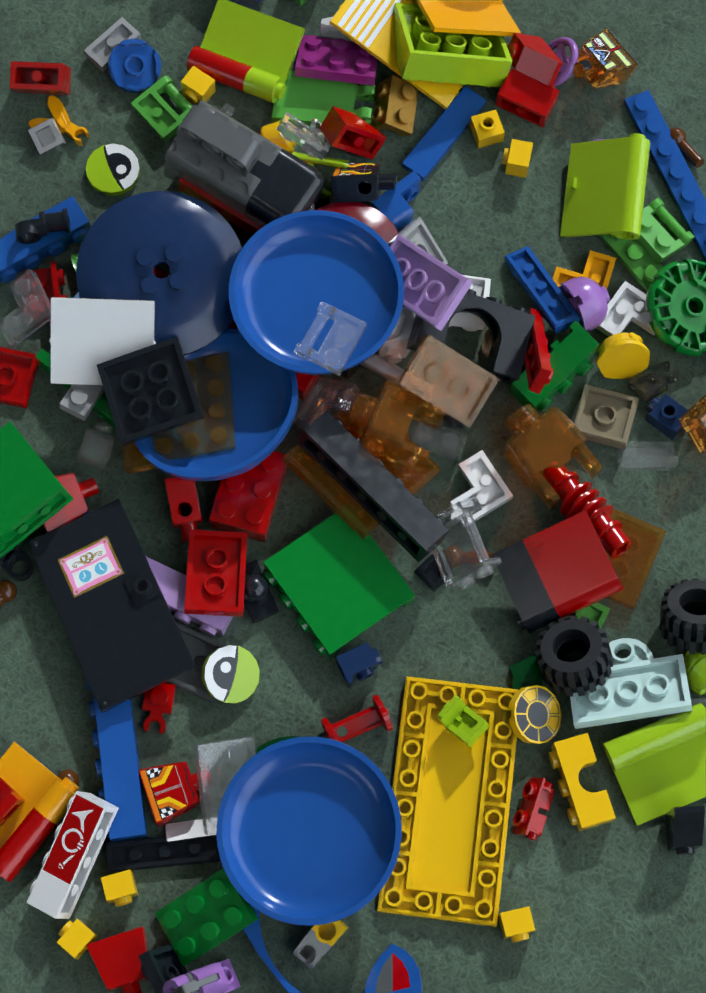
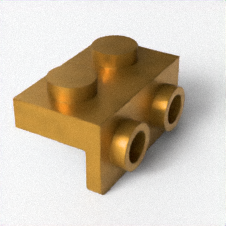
[371,75,419,137]

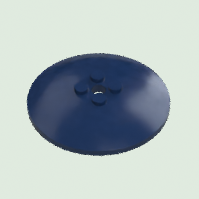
[76,191,242,355]

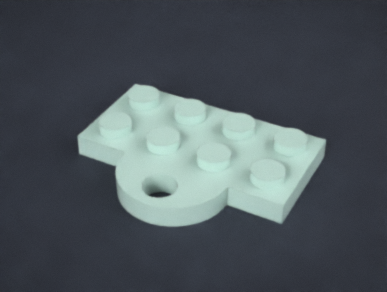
[570,638,693,729]

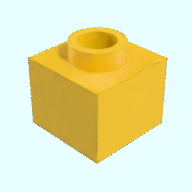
[181,66,216,104]
[469,110,505,149]
[502,139,533,178]
[101,869,138,907]
[498,906,535,943]
[57,919,98,960]

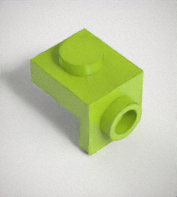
[437,695,490,748]

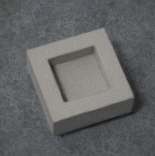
[28,118,66,155]

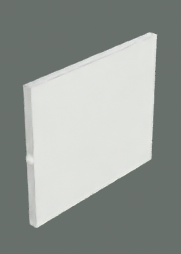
[49,297,156,385]

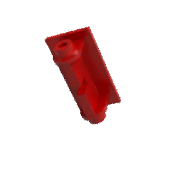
[512,778,555,841]

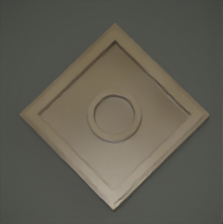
[571,384,639,450]

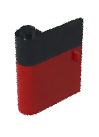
[492,510,624,633]

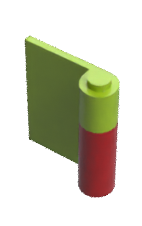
[186,0,306,103]

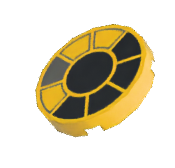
[508,685,561,744]

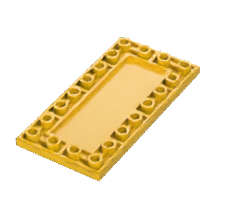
[377,676,518,927]

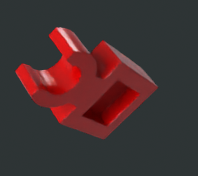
[142,683,176,734]

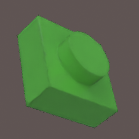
[575,602,610,628]

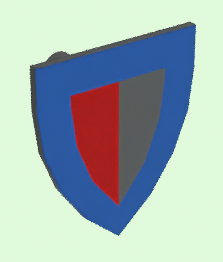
[365,943,423,993]

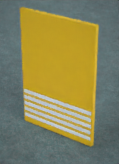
[329,0,463,110]

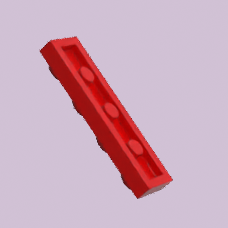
[524,308,553,394]

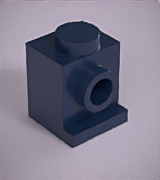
[646,394,693,440]
[336,642,383,688]

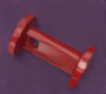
[320,694,393,743]

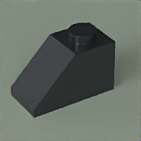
[665,806,705,855]

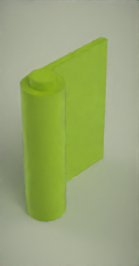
[560,133,650,240]
[603,702,706,826]

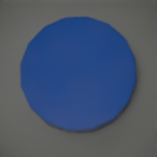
[107,38,161,93]

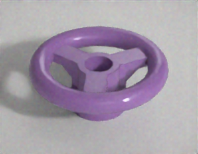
[548,37,579,87]

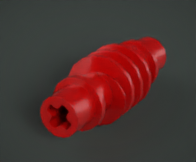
[541,461,632,559]

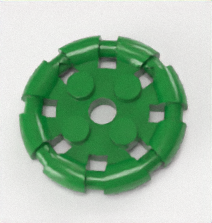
[645,259,706,356]

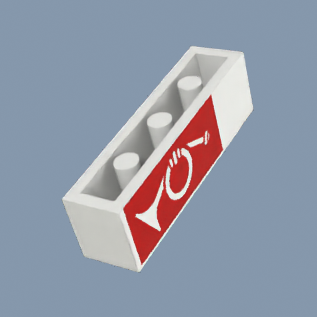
[27,791,119,919]

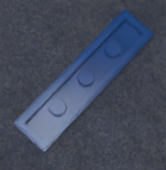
[402,86,487,182]
[504,246,580,334]

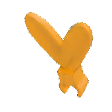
[28,95,89,146]

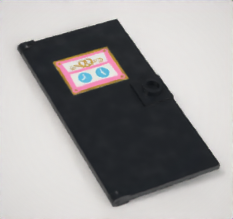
[27,498,196,713]

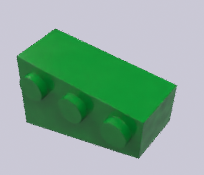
[510,321,599,415]

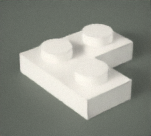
[596,281,665,337]
[450,450,513,528]

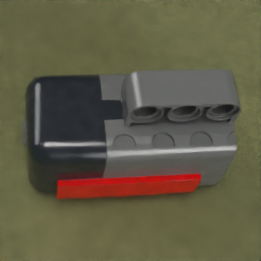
[164,100,324,235]

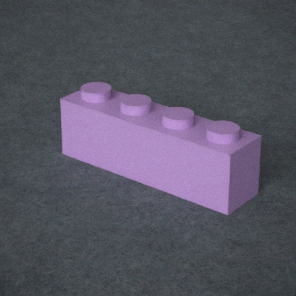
[146,557,233,637]

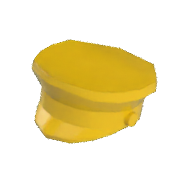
[596,332,650,379]

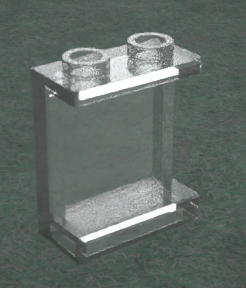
[432,499,502,589]

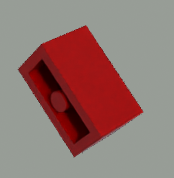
[10,61,71,95]
[496,68,560,128]

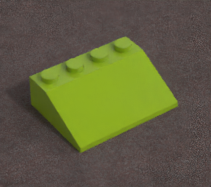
[394,2,512,87]

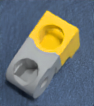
[293,920,349,970]

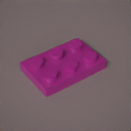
[295,35,379,86]

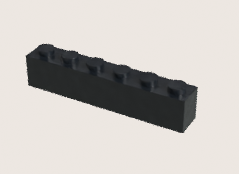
[298,411,449,563]

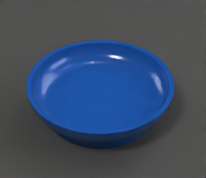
[229,210,404,375]
[135,329,298,481]
[216,737,402,925]

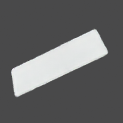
[165,818,217,842]

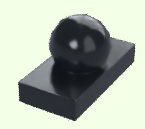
[244,560,279,624]

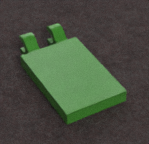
[272,71,375,127]

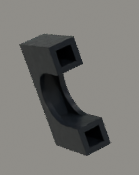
[406,289,536,384]

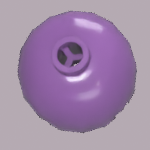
[559,277,610,332]

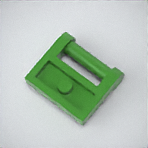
[131,76,193,143]
[636,198,695,264]

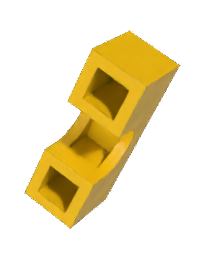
[549,733,616,832]

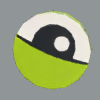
[86,143,140,197]
[201,645,260,703]

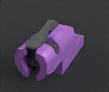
[163,958,241,993]

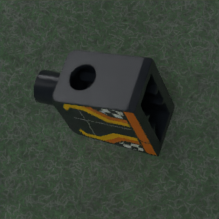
[332,162,396,203]

